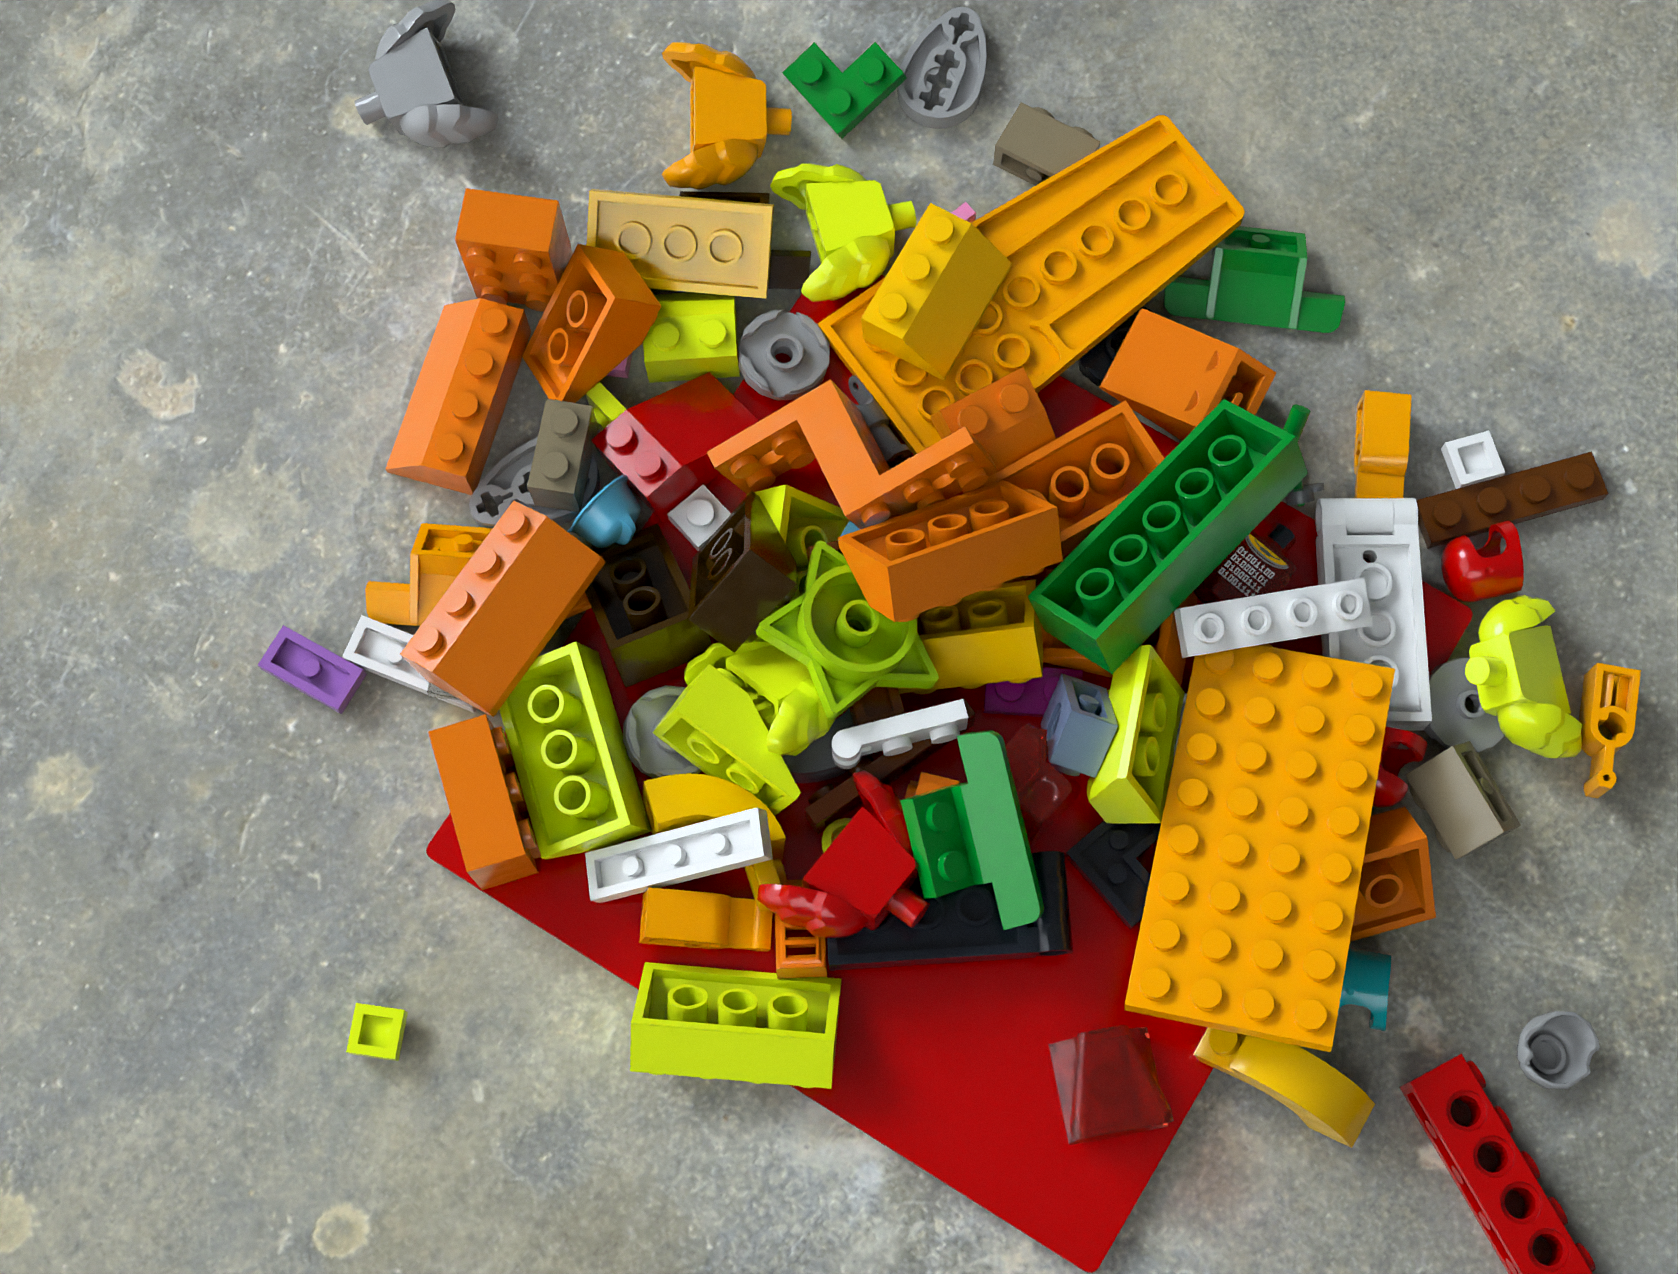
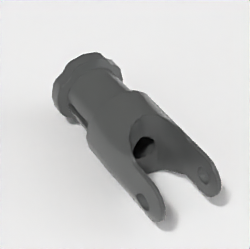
[848,375,912,469]

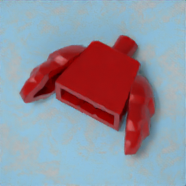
[757,770,929,938]

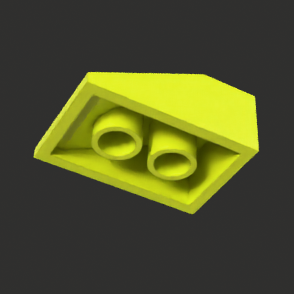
[652,664,801,816]

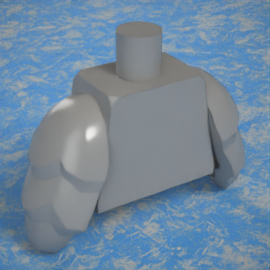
[355,0,498,148]

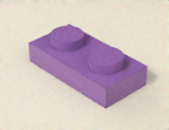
[258,625,367,714]

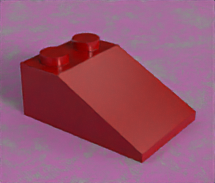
[591,372,759,522]

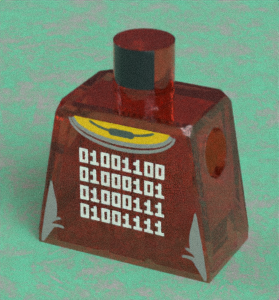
[1193,523,1297,604]

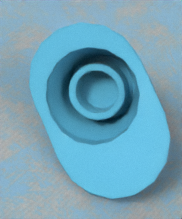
[567,475,641,549]

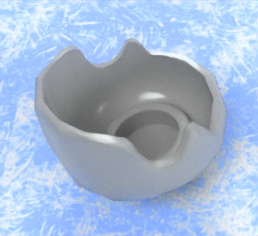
[1516,1011,1600,1089]

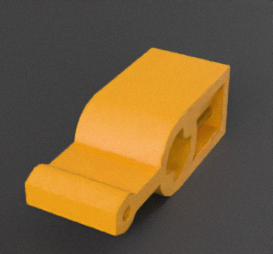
[1354,390,1412,498]
[1579,663,1641,799]
[639,887,773,951]

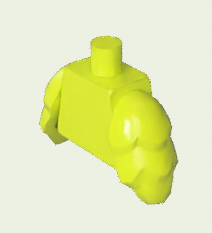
[770,163,916,302]
[1465,595,1583,758]
[684,637,836,756]

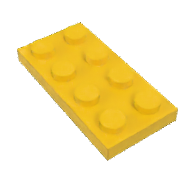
[586,189,774,299]

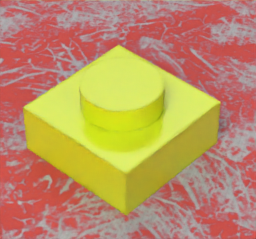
[586,382,626,431]
[346,1003,408,1061]

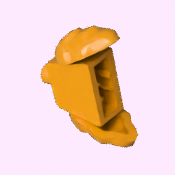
[662,42,792,190]

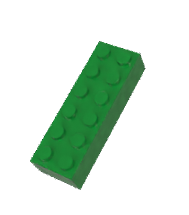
[1027,399,1308,674]

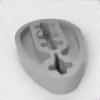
[897,7,987,129]
[469,437,600,528]

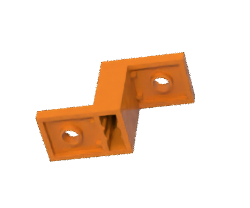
[707,379,998,529]

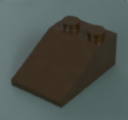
[688,491,798,653]
[585,523,712,688]

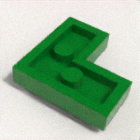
[782,42,907,139]

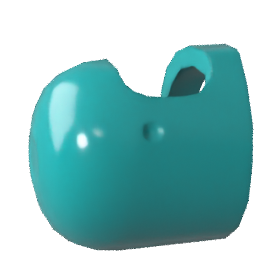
[1337,948,1391,1031]

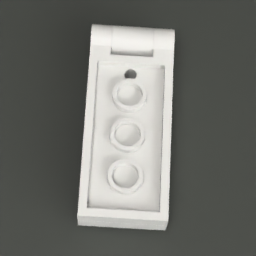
[1315,498,1432,730]

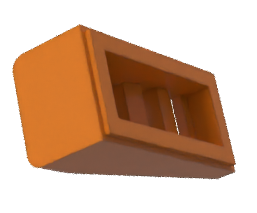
[775,880,827,979]

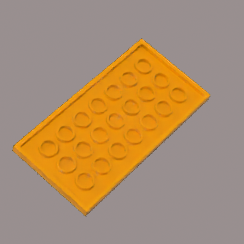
[1125,645,1395,1052]

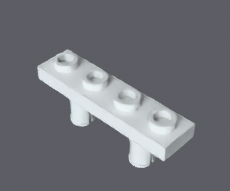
[1174,578,1373,658]

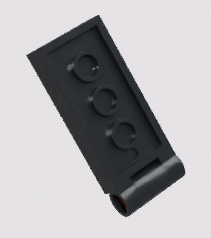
[827,851,1073,971]

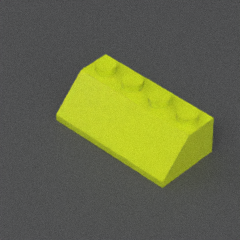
[499,642,651,859]
[630,962,841,1089]

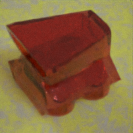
[1005,723,1081,849]
[1049,1025,1174,1145]

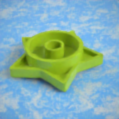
[756,540,939,720]

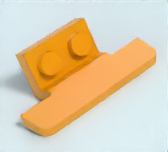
[365,523,493,626]

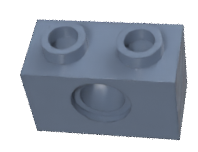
[1040,673,1118,778]

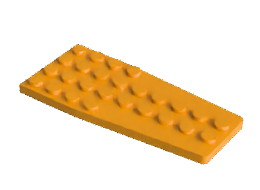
[818,115,1245,455]

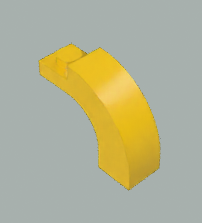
[643,773,787,912]
[1194,1027,1375,1148]

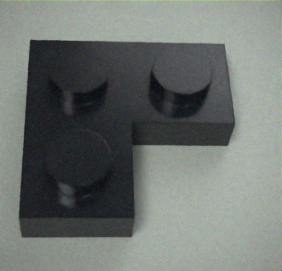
[1065,821,1161,930]

